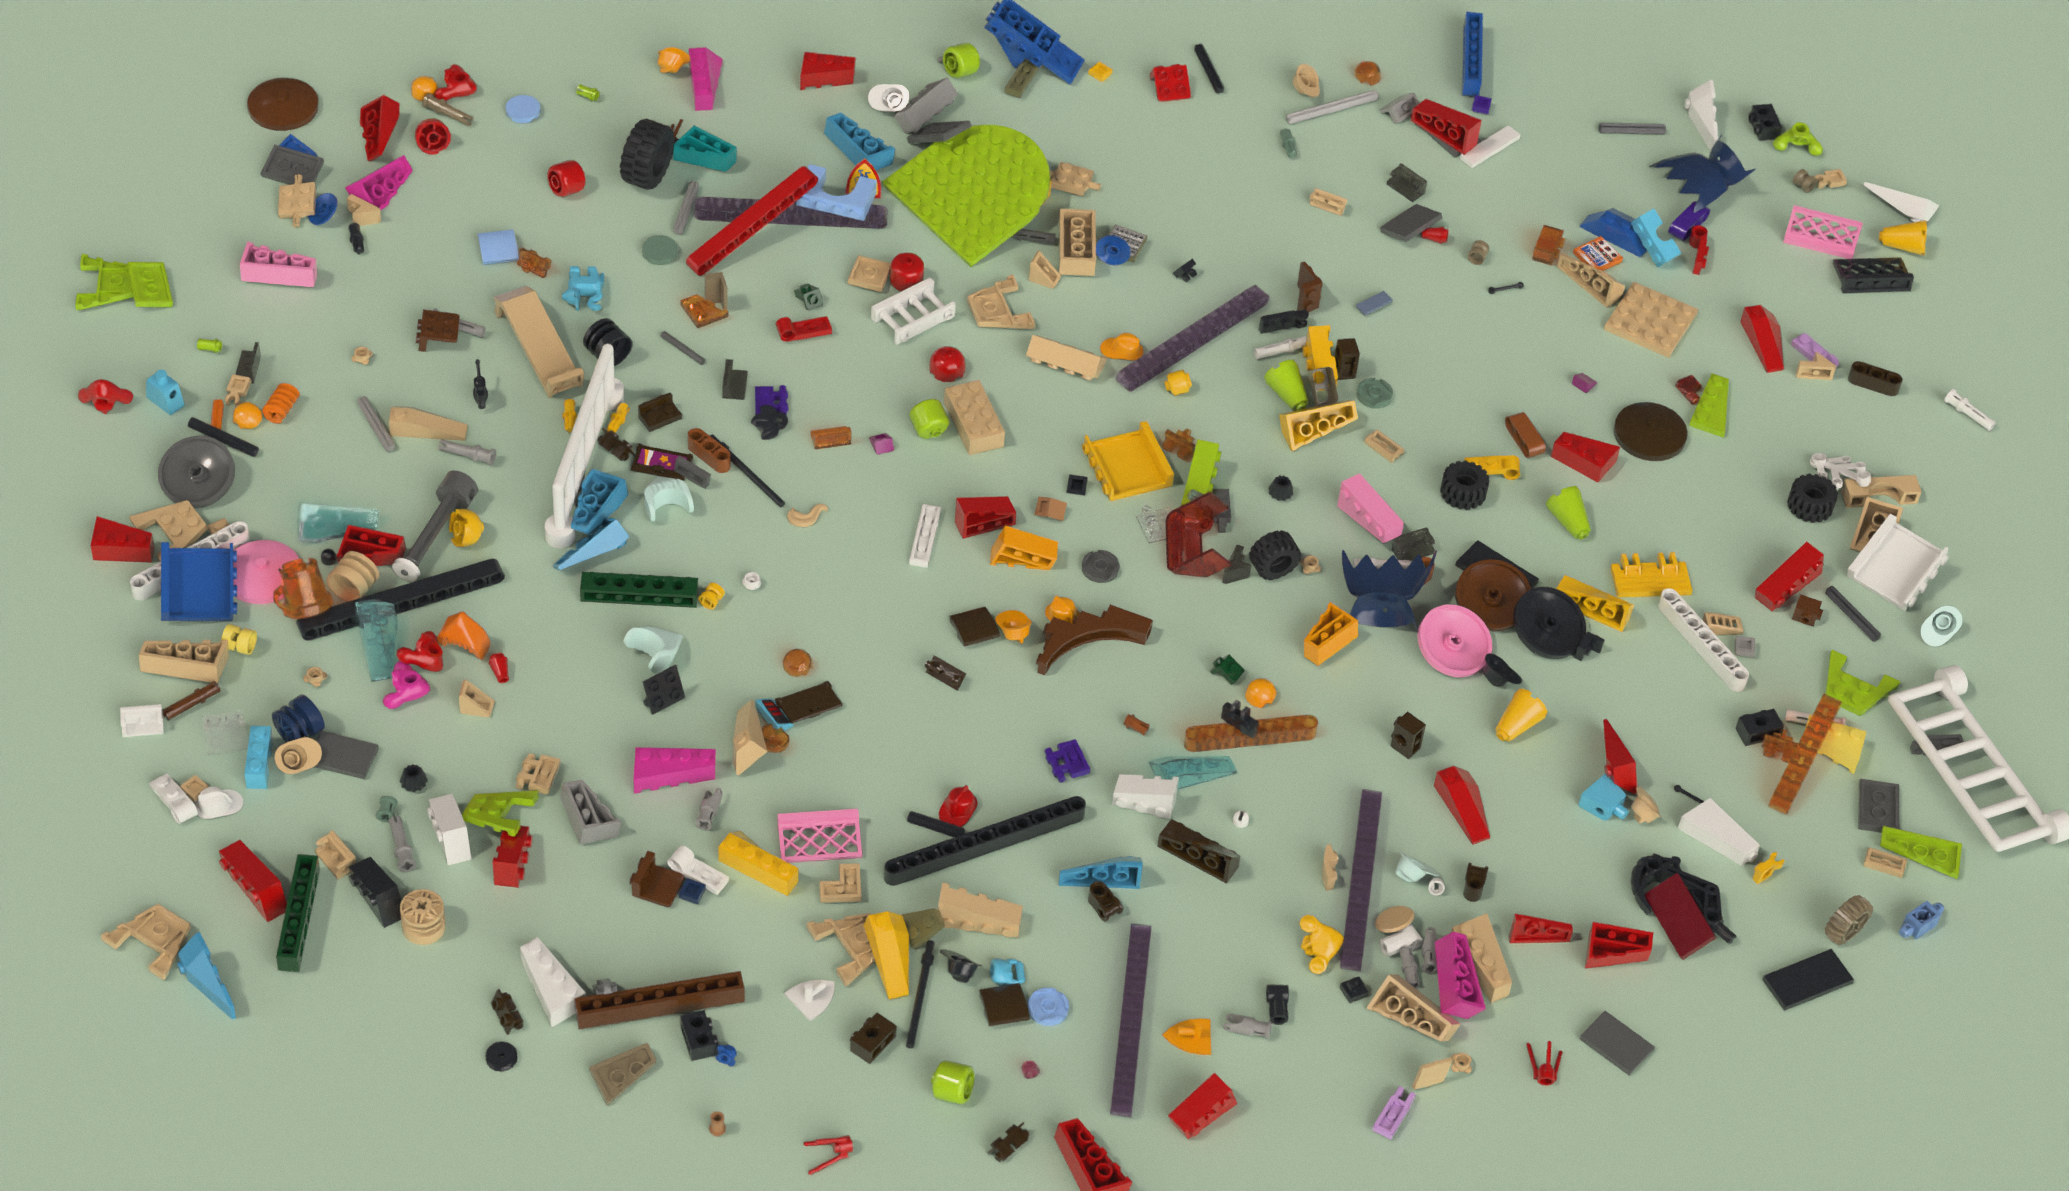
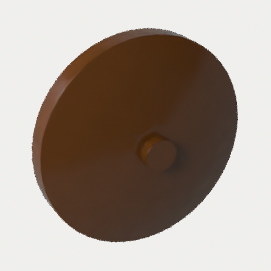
[247,78,319,131]
[1455,559,1531,631]

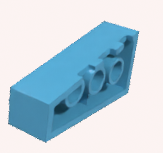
[824,113,895,170]

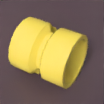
[221,624,257,655]

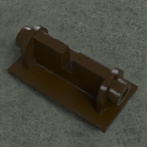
[597,428,635,461]
[925,655,966,691]
[491,989,524,1035]
[987,1122,1030,1162]

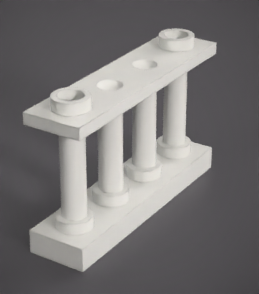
[871,278,956,345]

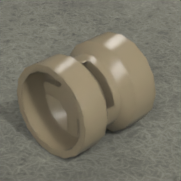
[1793,169,1817,193]
[1467,240,1489,265]

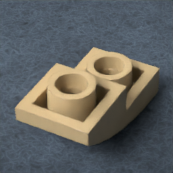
[1322,844,1338,891]

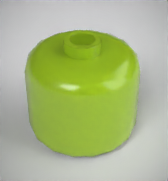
[942,43,980,78]
[909,399,950,439]
[931,1060,975,1104]

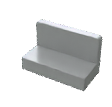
[1380,92,1419,124]

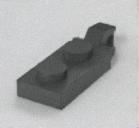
[1210,489,1231,533]
[1910,734,1964,756]
[592,978,617,995]

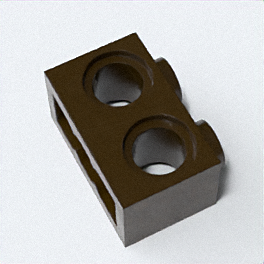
[1335,338,1360,380]

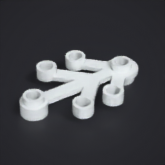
[1810,453,1871,489]

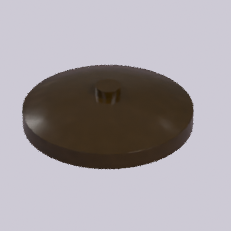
[1614,402,1688,461]

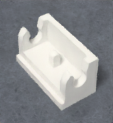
[120,704,164,737]

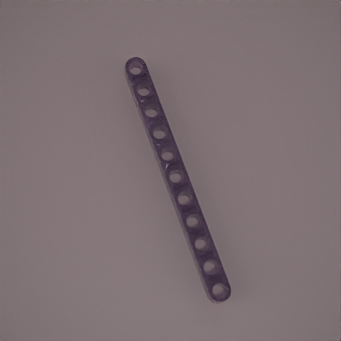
[694,197,888,229]
[1115,285,1270,392]
[1340,789,1382,972]
[1110,923,1152,1117]

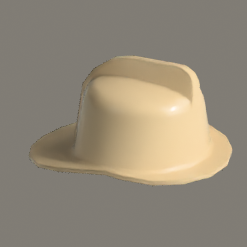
[1293,64,1320,97]
[274,737,322,774]
[1631,787,1662,823]

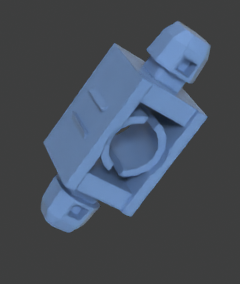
[1899,901,1944,939]

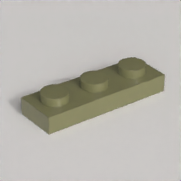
[1004,58,1039,98]

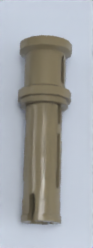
[422,93,474,127]

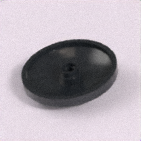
[1513,587,1586,659]

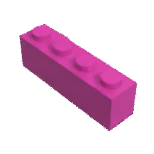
[689,47,723,111]

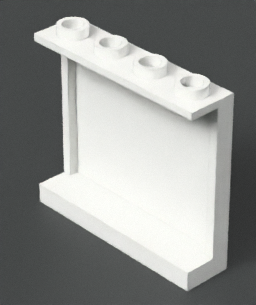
[1847,514,1949,611]

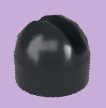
[321,548,337,566]

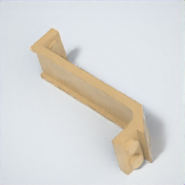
[493,286,584,398]

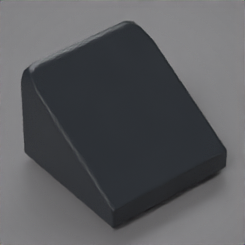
[1066,474,1088,496]

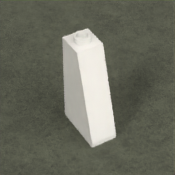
[1678,798,1760,866]

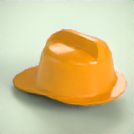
[657,47,690,73]
[1100,333,1144,361]
[1045,595,1080,623]
[995,610,1032,644]

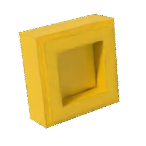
[1088,61,1113,82]

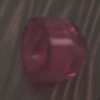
[1022,1060,1040,1079]

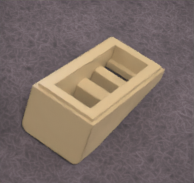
[1703,613,1744,635]

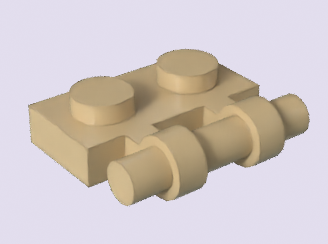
[515,753,561,795]

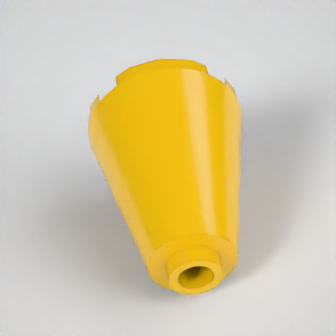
[1879,220,1927,255]
[1495,689,1548,742]

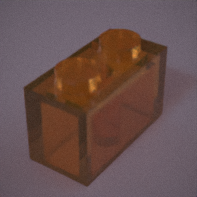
[1532,225,1565,266]

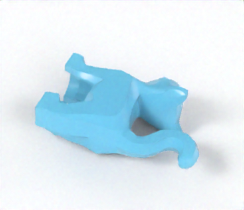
[562,266,604,311]

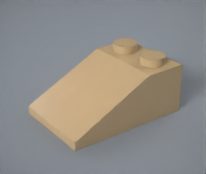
[1850,497,1903,552]

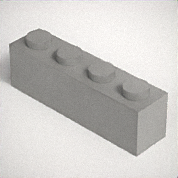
[894,77,958,133]

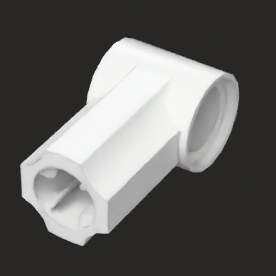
[1379,924,1423,957]

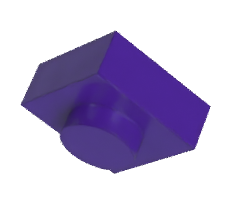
[1472,95,1492,114]

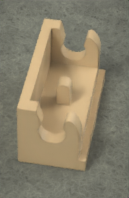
[315,830,356,880]

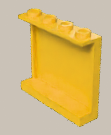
[1082,421,1174,501]

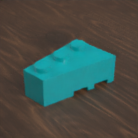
[673,125,737,172]

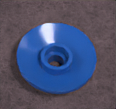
[308,193,338,225]
[1096,235,1131,265]

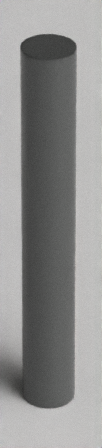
[661,331,705,365]

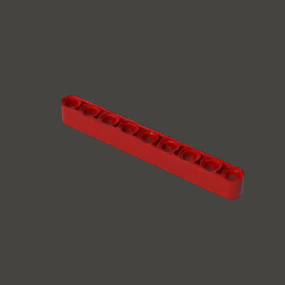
[686,166,818,276]

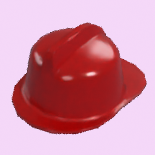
[938,785,978,827]

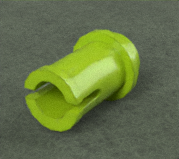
[576,84,600,101]
[197,338,222,353]

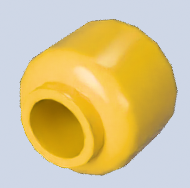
[1164,370,1192,396]

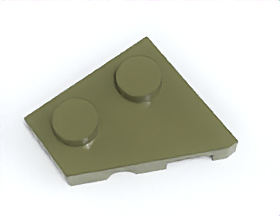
[902,908,945,950]

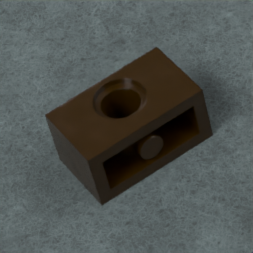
[1390,711,1426,760]
[850,1012,897,1064]

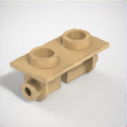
[1310,188,1348,216]

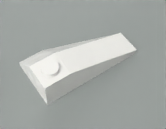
[1685,80,1718,151]
[1864,182,1939,222]

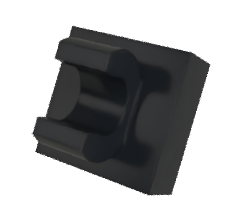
[1173,258,1197,282]
[1340,976,1368,1003]

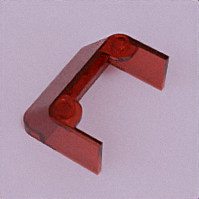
[1165,492,1231,578]

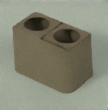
[1308,367,1338,407]

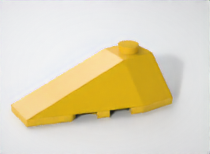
[863,911,909,1000]

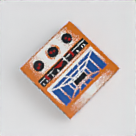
[1573,236,1623,271]

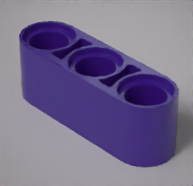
[1668,201,1710,241]

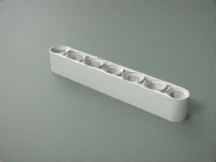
[130,521,250,600]
[1658,589,1749,692]

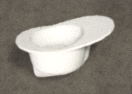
[868,84,909,112]
[194,786,243,819]

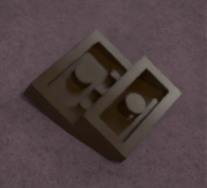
[949,607,1000,647]
[979,983,1030,1026]

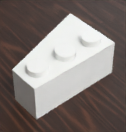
[1112,774,1179,819]

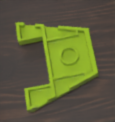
[75,254,133,310]
[1825,650,1901,716]
[462,790,539,836]

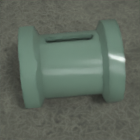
[376,796,398,823]

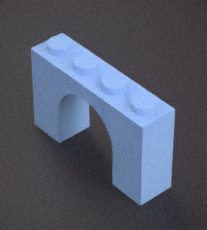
[796,164,877,221]

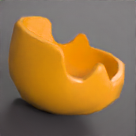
[411,76,438,101]
[233,402,262,429]
[1245,678,1277,708]

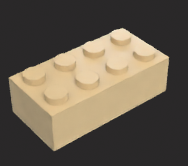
[1059,209,1096,276]
[944,380,1005,455]

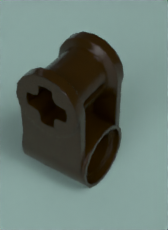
[1463,862,1488,902]
[1088,881,1123,922]

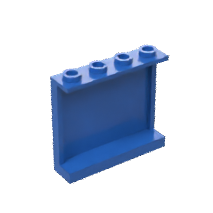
[161,542,237,621]

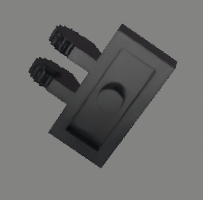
[1221,700,1259,739]

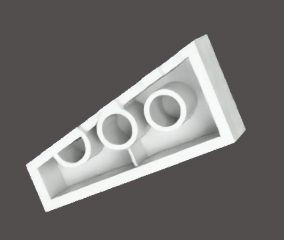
[520,937,586,1028]

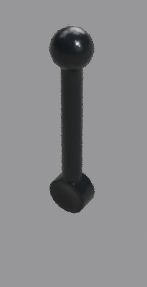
[1488,282,1524,294]
[1674,785,1704,804]

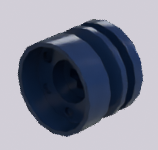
[271,694,325,743]

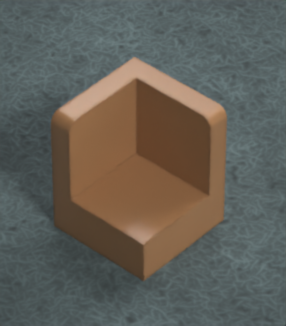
[1035,497,1067,521]

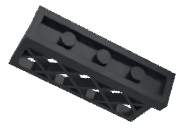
[1833,257,1914,293]

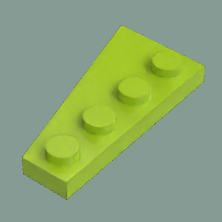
[1689,373,1729,438]
[1880,826,1962,879]

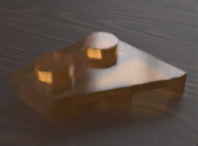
[680,294,729,329]

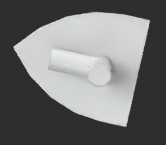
[784,980,835,1021]

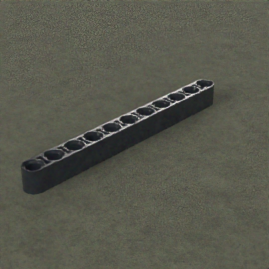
[296,559,505,641]
[884,796,1086,886]

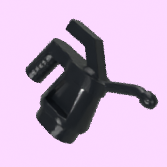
[473,359,488,409]

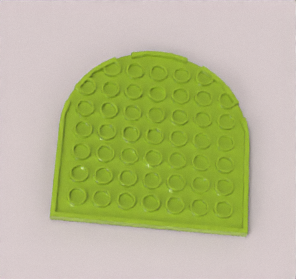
[882,124,1050,267]

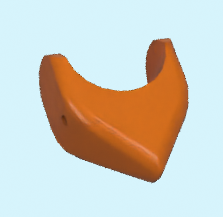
[437,611,491,660]

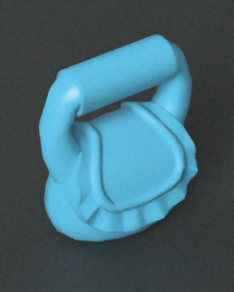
[990,958,1025,985]

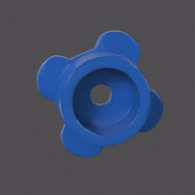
[716,1044,737,1066]

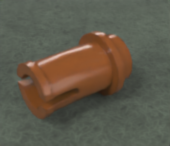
[1123,714,1150,736]

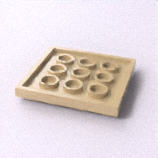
[1604,282,1698,358]

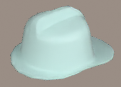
[1920,605,1962,647]
[1395,851,1440,882]

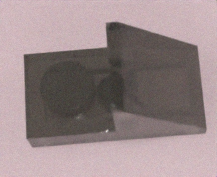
[1222,545,1252,584]

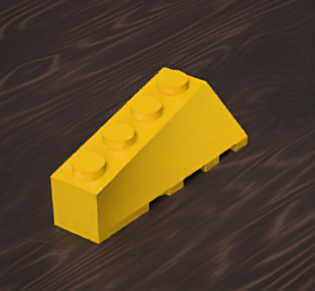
[1279,400,1358,451]
[1556,575,1634,632]
[718,831,799,896]

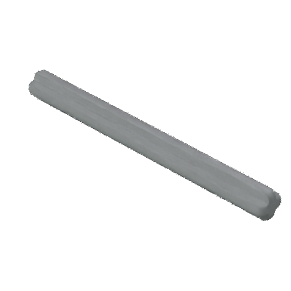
[1286,90,1379,124]

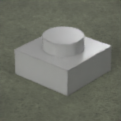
[1735,636,1755,657]

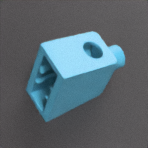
[146,370,185,416]
[1578,774,1629,821]

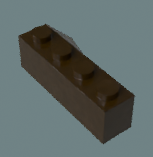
[1157,819,1241,884]

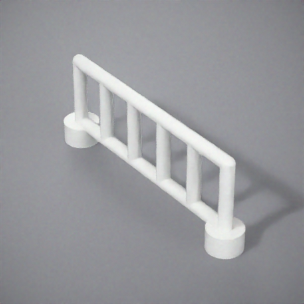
[545,344,624,549]
[1888,665,2069,852]

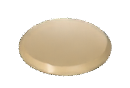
[1375,906,1414,933]

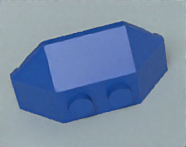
[1580,208,1647,258]

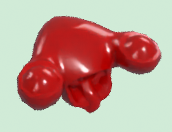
[434,64,477,101]
[78,379,133,414]
[396,631,443,672]

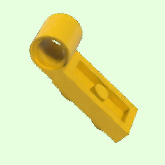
[1464,455,1520,480]

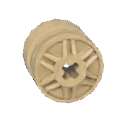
[327,551,379,602]
[400,889,445,945]

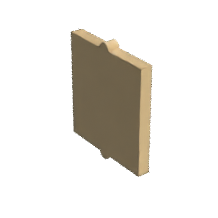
[1412,1057,1453,1090]

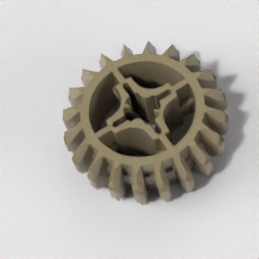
[1825,895,1873,945]

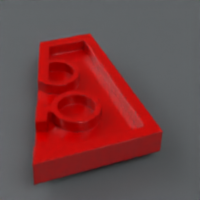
[1509,914,1573,943]

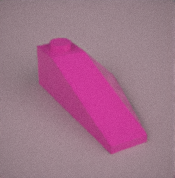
[345,155,413,210]

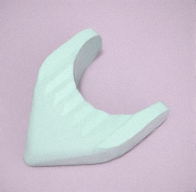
[644,476,694,522]
[624,626,683,673]

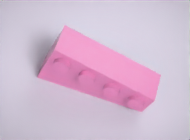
[240,241,317,287]
[1337,473,1404,543]

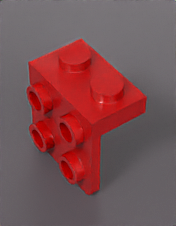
[1149,64,1191,102]

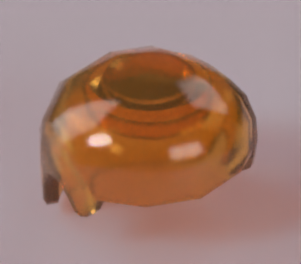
[1354,61,1381,86]
[783,648,813,677]
[761,724,790,753]

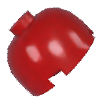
[415,118,451,155]
[929,346,965,382]

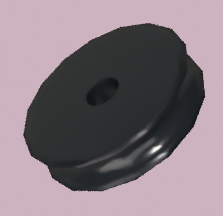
[485,1041,517,1072]

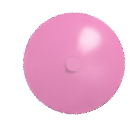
[233,540,302,604]
[1417,605,1492,678]

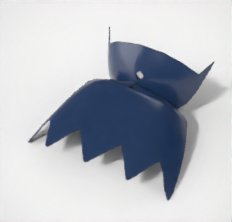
[1649,134,1756,213]
[1342,550,1437,632]

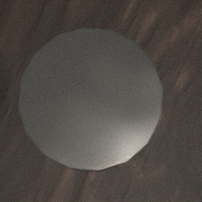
[1082,550,1120,583]

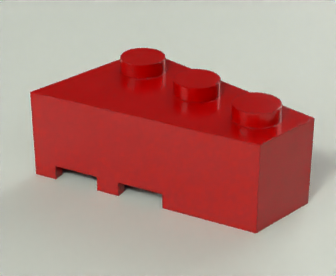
[800,52,856,90]
[1551,432,1620,483]
[955,496,1017,539]

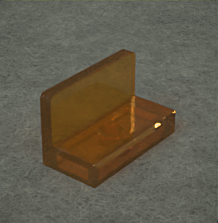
[811,426,852,450]

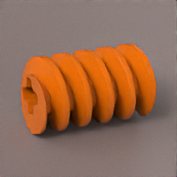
[262,383,300,424]

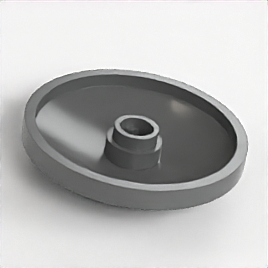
[158,436,235,508]

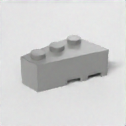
[560,780,621,844]

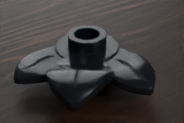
[751,405,788,440]

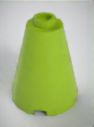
[1264,359,1309,411]
[1545,486,1591,540]

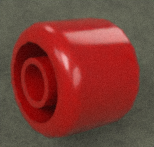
[547,160,586,197]
[890,252,924,292]

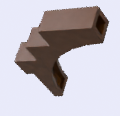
[1036,605,1153,676]

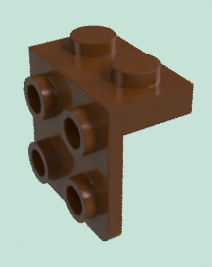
[1297,261,1323,312]
[416,309,460,352]
[630,851,685,907]

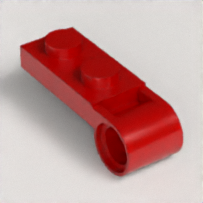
[1689,225,1709,275]
[775,316,832,342]

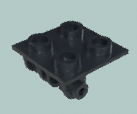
[642,664,686,715]

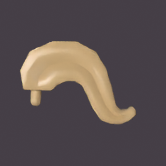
[787,504,828,527]

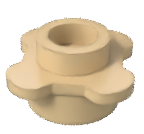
[351,346,373,364]
[1300,555,1321,574]
[303,667,327,687]
[1451,1053,1472,1074]

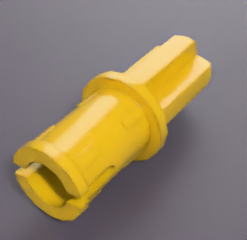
[562,399,577,433]
[607,403,630,433]

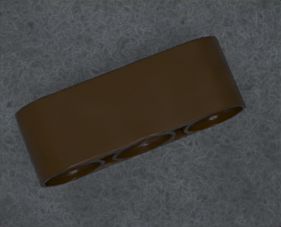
[1848,361,1903,396]

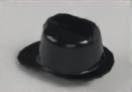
[1483,653,1522,686]
[940,949,982,983]

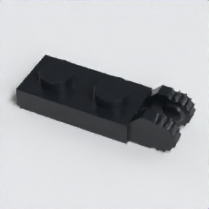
[1258,310,1309,334]

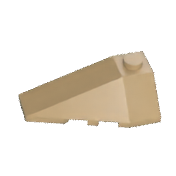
[1557,253,1625,308]
[389,406,468,441]
[733,699,767,776]

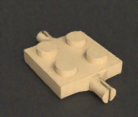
[1049,162,1101,196]
[278,174,316,228]

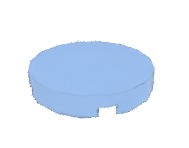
[506,95,541,123]
[1027,988,1069,1026]

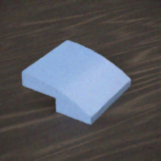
[478,229,519,265]

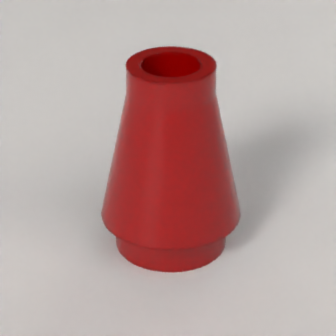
[1422,226,1449,244]
[488,653,509,684]

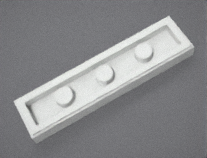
[1460,125,1521,168]
[909,504,941,568]

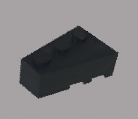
[348,856,402,928]

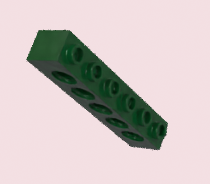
[580,572,698,608]
[276,854,320,972]

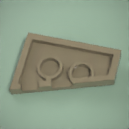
[589,1043,656,1106]

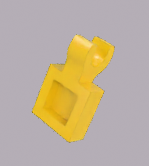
[1752,852,1785,884]

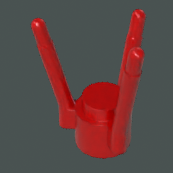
[1526,1041,1563,1086]
[804,1135,853,1175]

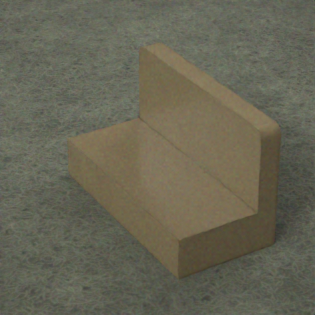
[704,272,727,312]

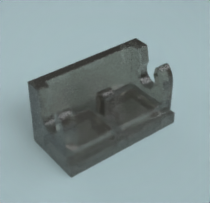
[1387,163,1427,203]
[1391,527,1435,561]

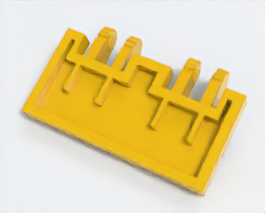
[1610,552,1692,597]

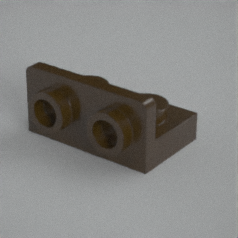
[638,392,682,432]

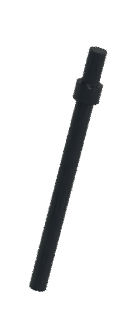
[710,434,785,508]
[906,940,935,1049]

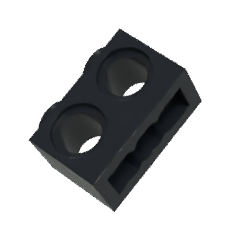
[1748,104,1782,141]
[680,1010,719,1061]

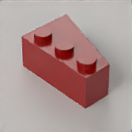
[91,516,155,563]
[336,525,406,566]
[492,826,533,888]
[1585,922,1654,969]
[1168,1073,1237,1139]

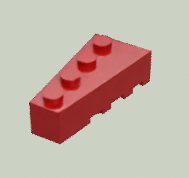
[1411,99,1482,155]
[1755,542,1824,611]
[219,840,287,923]
[1054,1118,1132,1191]

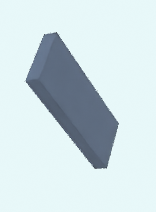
[1356,291,1393,316]

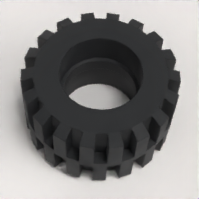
[1440,460,1490,510]
[1787,473,1838,523]
[1249,530,1302,580]

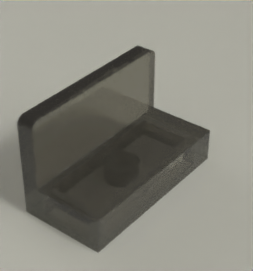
[235,342,261,384]
[722,359,748,400]

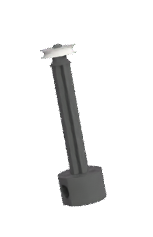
[392,470,479,582]

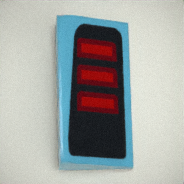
[755,698,794,734]

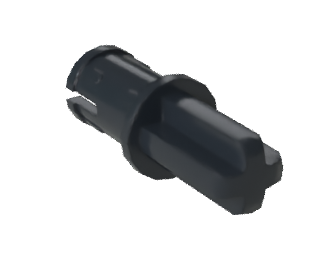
[348,223,364,255]

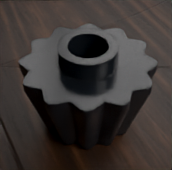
[1268,475,1294,501]
[400,764,428,792]

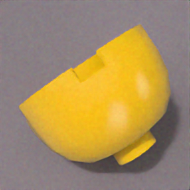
[449,509,484,547]

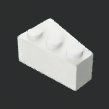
[427,794,472,865]

